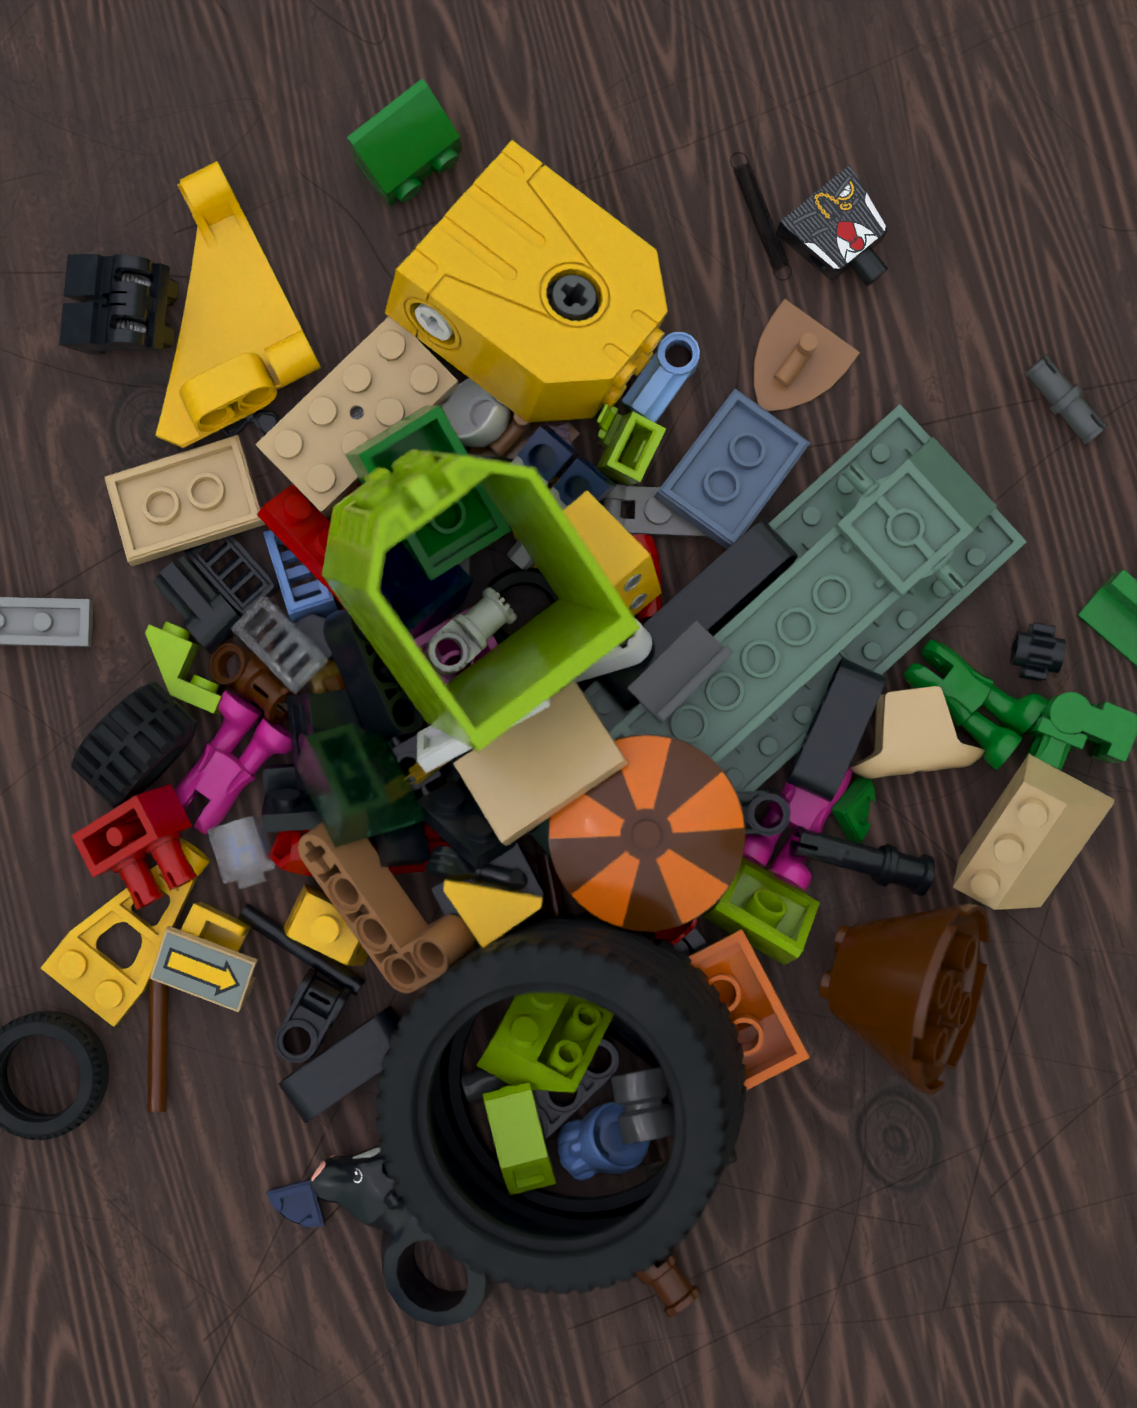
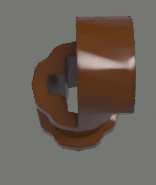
[209,643,300,725]
[634,1252,701,1318]

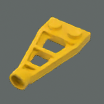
[41,838,211,1027]

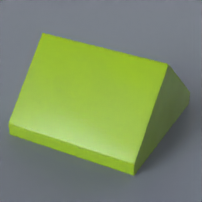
[703,857,820,965]

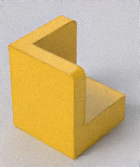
[181,901,251,952]

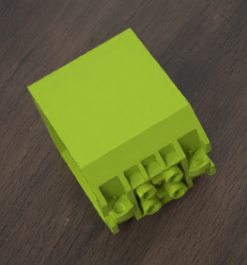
[322,449,641,752]

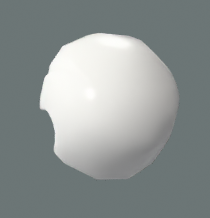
[441,378,510,447]

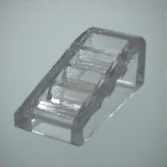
[231,595,328,694]

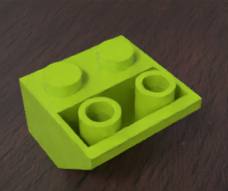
[476,992,614,1093]

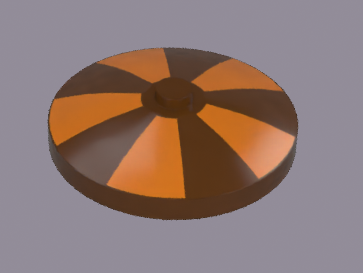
[548,734,745,931]

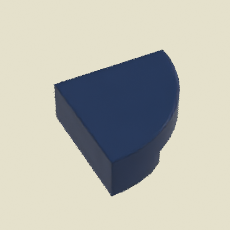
[266,1178,326,1227]

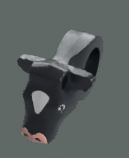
[312,1145,497,1326]

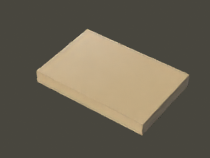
[104,435,266,567]
[453,681,629,846]

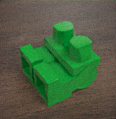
[1024,692,1137,770]

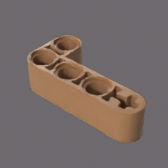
[298,813,475,993]

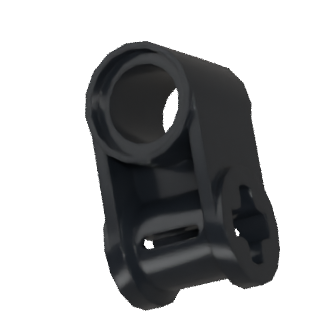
[275,968,352,1063]

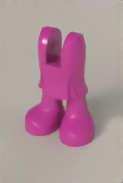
[174,690,292,835]
[743,767,853,892]

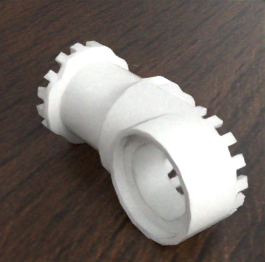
[425,587,517,675]

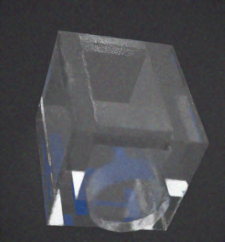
[207,815,275,890]

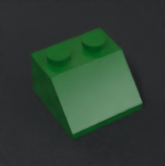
[347,79,462,206]

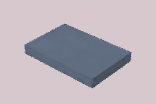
[655,389,810,550]

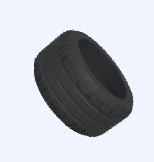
[0,1011,109,1140]

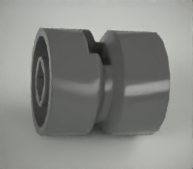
[610,1066,675,1144]

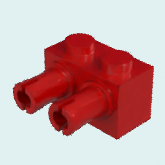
[71,784,198,910]

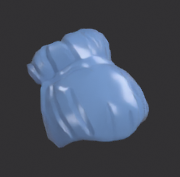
[557,1101,650,1181]

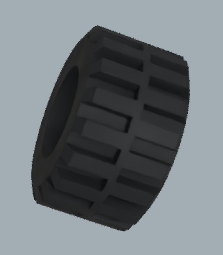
[71,682,198,808]

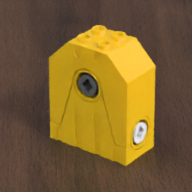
[385,140,668,423]

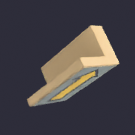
[150,926,258,1012]

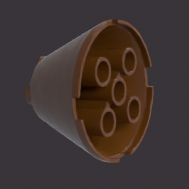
[819,903,989,1095]

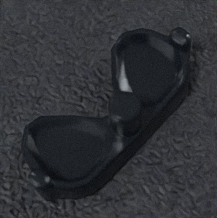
[222,410,281,437]

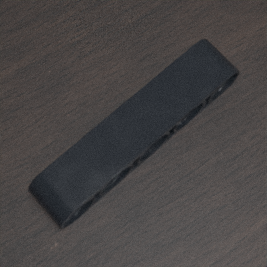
[594,520,798,711]

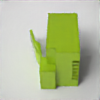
[596,404,666,486]

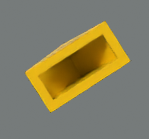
[443,878,543,948]

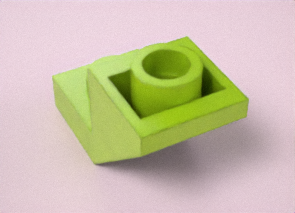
[145,621,222,715]
[483,1082,556,1195]

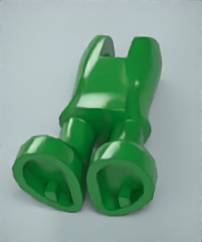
[903,639,1048,770]

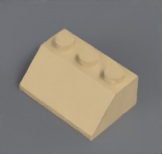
[953,754,1114,910]

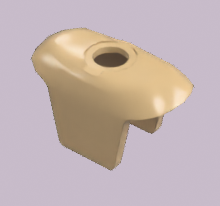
[849,686,985,779]

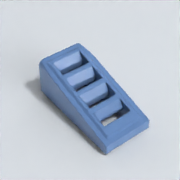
[263,530,338,623]

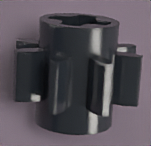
[1010,622,1066,682]

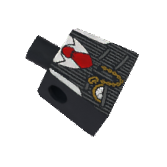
[777,165,889,287]

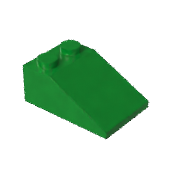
[345,405,511,581]

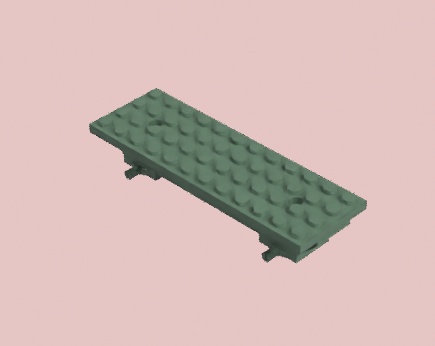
[529,404,1027,857]

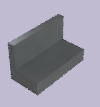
[627,620,733,723]

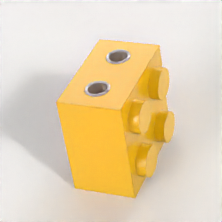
[563,490,662,617]

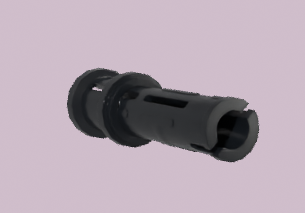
[790,826,935,896]

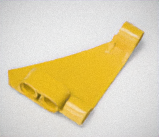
[156,161,321,448]

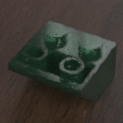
[296,724,425,847]

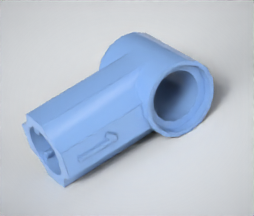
[621,332,700,423]

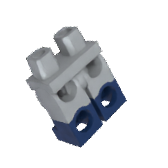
[495,426,617,570]

